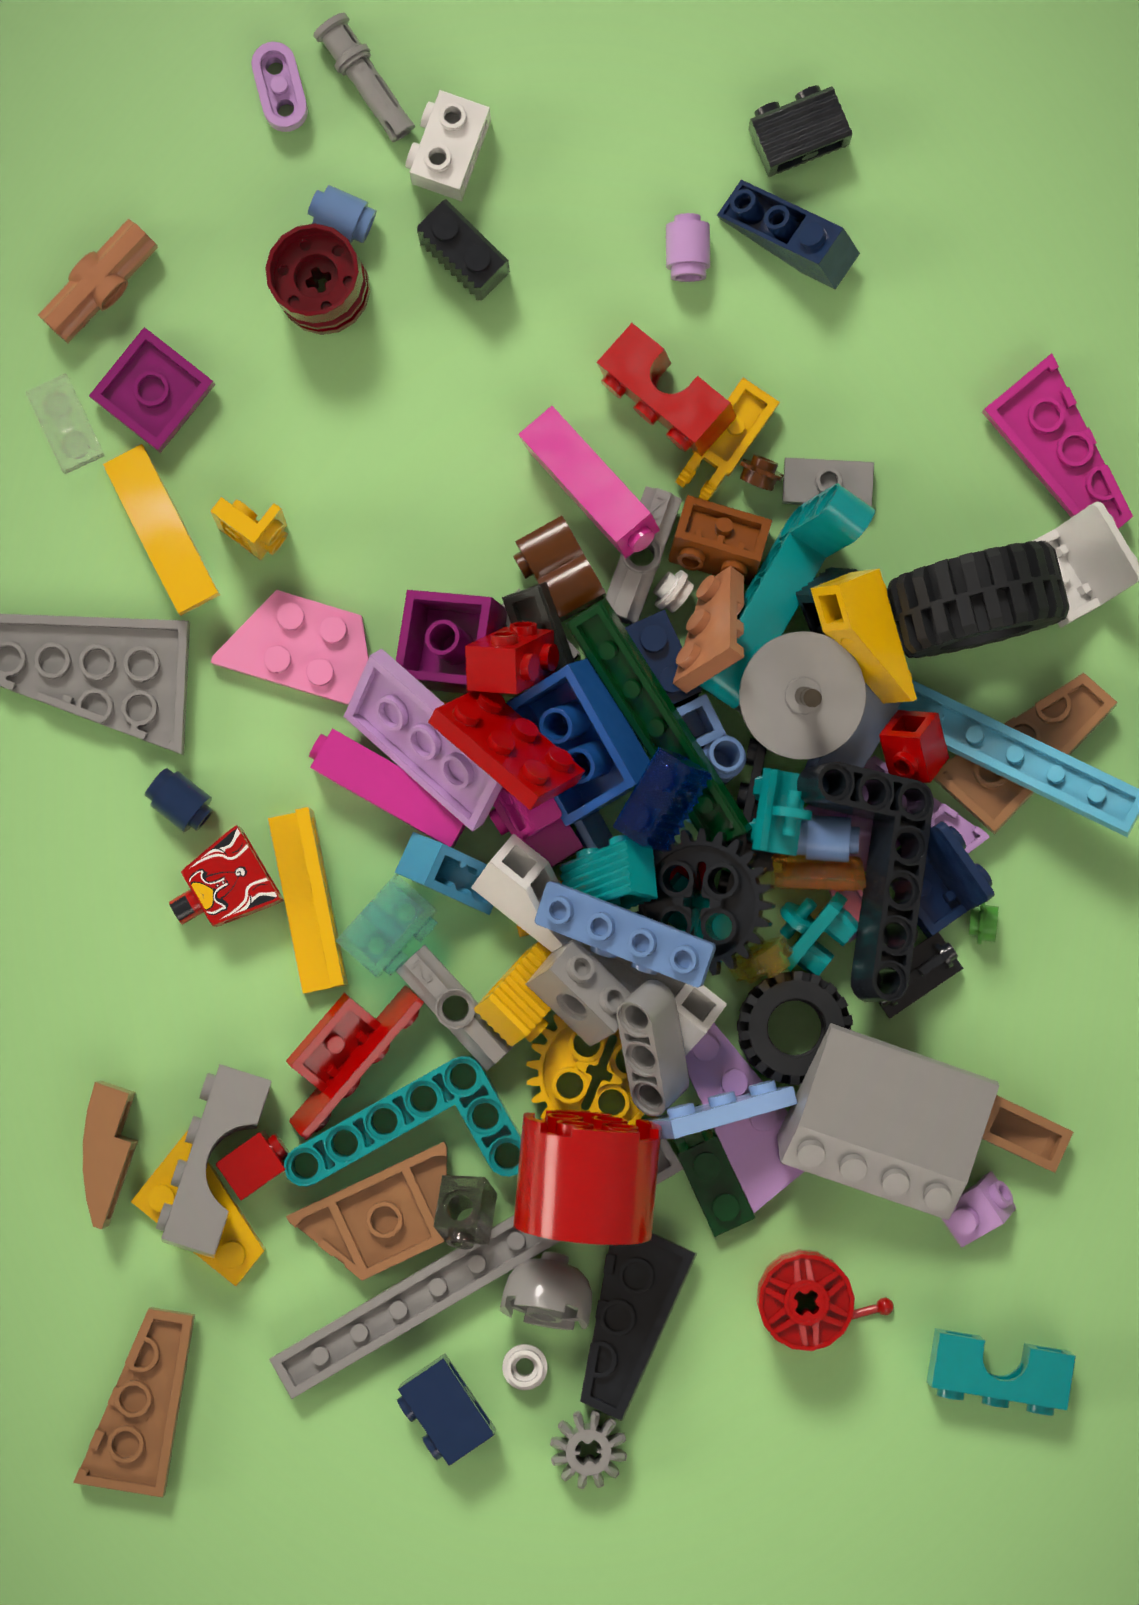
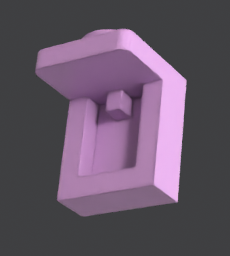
[942,1171,1016,1248]

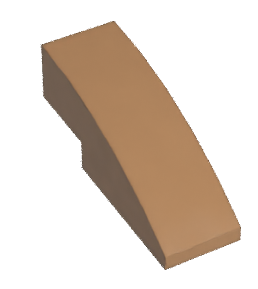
[83,1081,138,1229]
[982,1095,1074,1173]

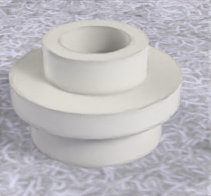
[653,570,694,613]
[502,1344,548,1390]

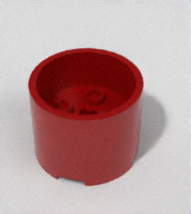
[513,1110,662,1245]

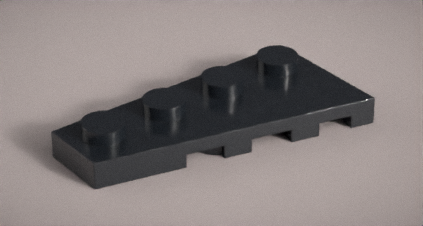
[580,1232,697,1421]

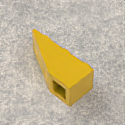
[810,568,917,704]

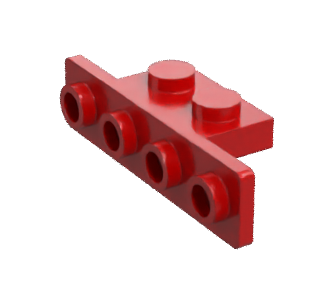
[286,985,424,1140]

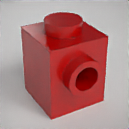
[879,710,949,783]

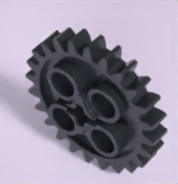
[635,828,776,976]

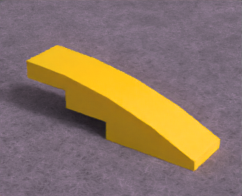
[103,444,220,616]

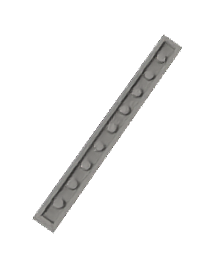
[269,1139,683,1399]

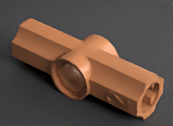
[38,219,158,343]

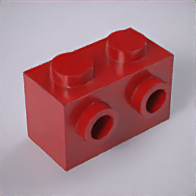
[465,622,559,694]

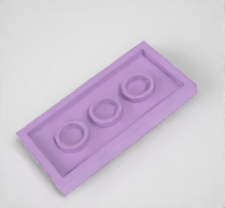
[343,649,502,832]

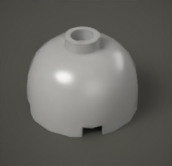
[500,1252,592,1330]

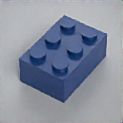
[506,658,658,826]

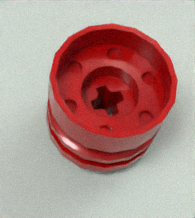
[756,1249,855,1351]

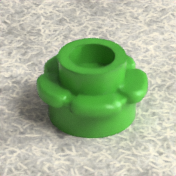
[968,903,999,945]

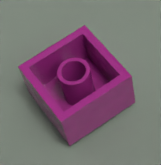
[396,590,507,694]

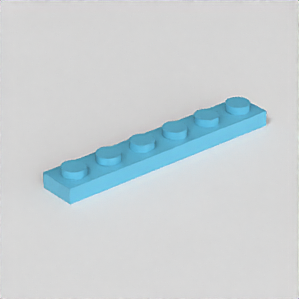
[896,680,1139,838]

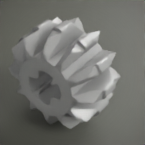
[550,1410,627,1489]

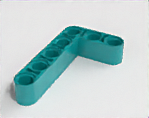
[699,483,875,709]
[284,1056,521,1187]

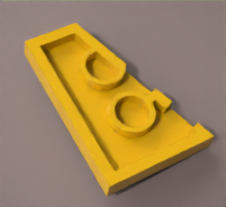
[131,1131,266,1286]

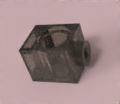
[433,1175,497,1249]

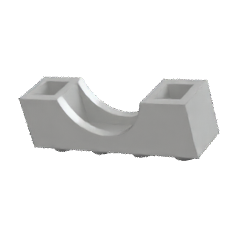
[156,1064,271,1258]

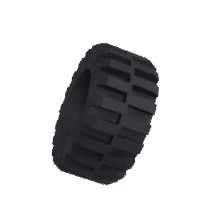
[887,541,1070,658]

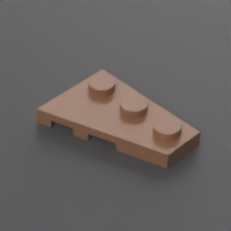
[672,566,744,693]

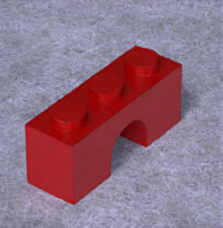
[596,323,737,457]

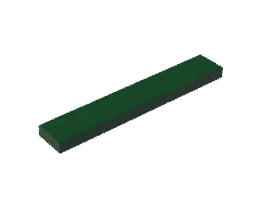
[565,598,752,844]

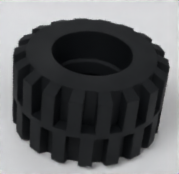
[737,971,853,1085]

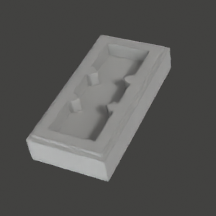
[782,457,874,507]

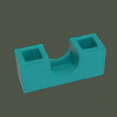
[926,1328,1076,1416]

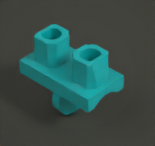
[746,768,812,856]
[780,891,859,976]

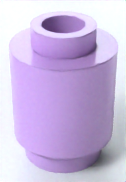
[666,213,711,282]

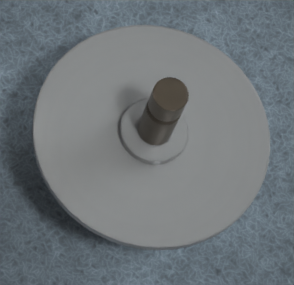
[739,631,866,760]

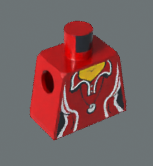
[169,825,284,927]

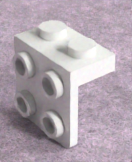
[1033,501,1139,628]

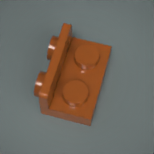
[668,495,772,585]

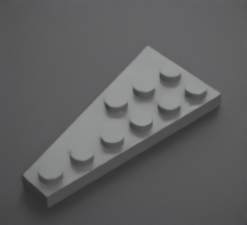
[0,614,190,755]

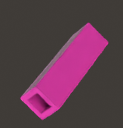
[518,406,660,559]
[309,728,466,848]

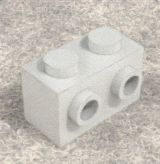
[405,90,491,202]

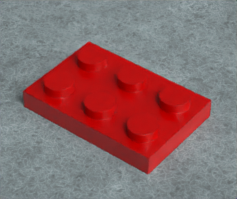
[428,691,585,810]

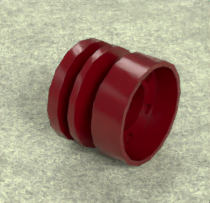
[265,223,370,335]

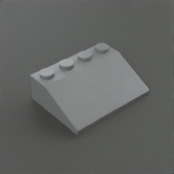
[777,1023,999,1220]

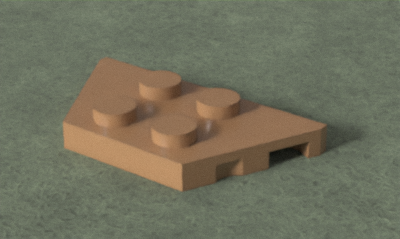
[286,1141,448,1281]

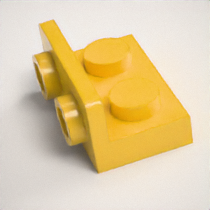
[210,497,288,560]

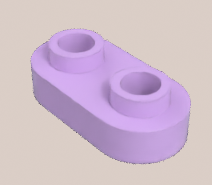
[251,42,308,132]

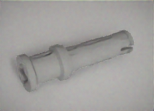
[313,13,415,142]

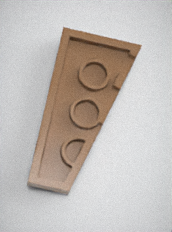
[933,673,1117,835]
[73,1307,195,1498]

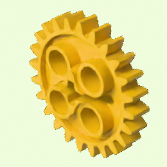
[527,1014,656,1126]

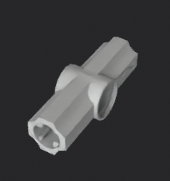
[605,486,682,624]
[396,944,516,1071]

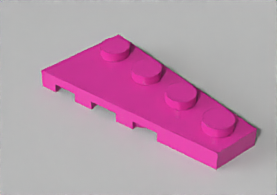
[982,353,1133,529]

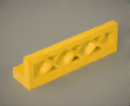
[268,807,348,994]

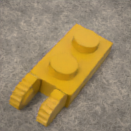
[675,377,780,501]

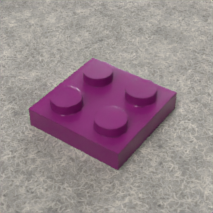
[89,327,215,453]

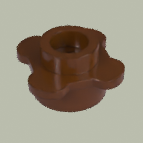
[740,454,784,491]

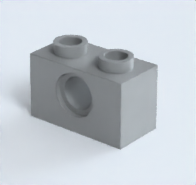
[526,939,632,1047]

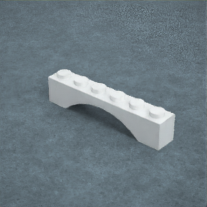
[471,834,727,1056]

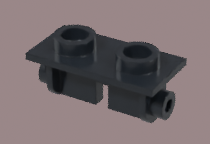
[877,932,964,1019]

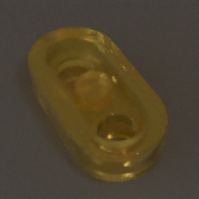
[726,935,794,984]

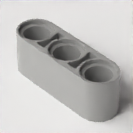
[616,979,689,1116]

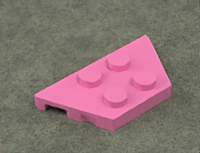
[211,590,369,705]

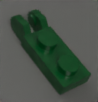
[673,1104,755,1237]

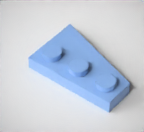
[644,1080,798,1139]

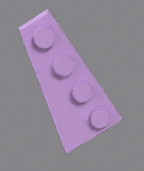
[685,1023,805,1213]

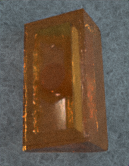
[771,854,866,891]

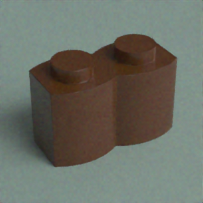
[513,515,606,622]

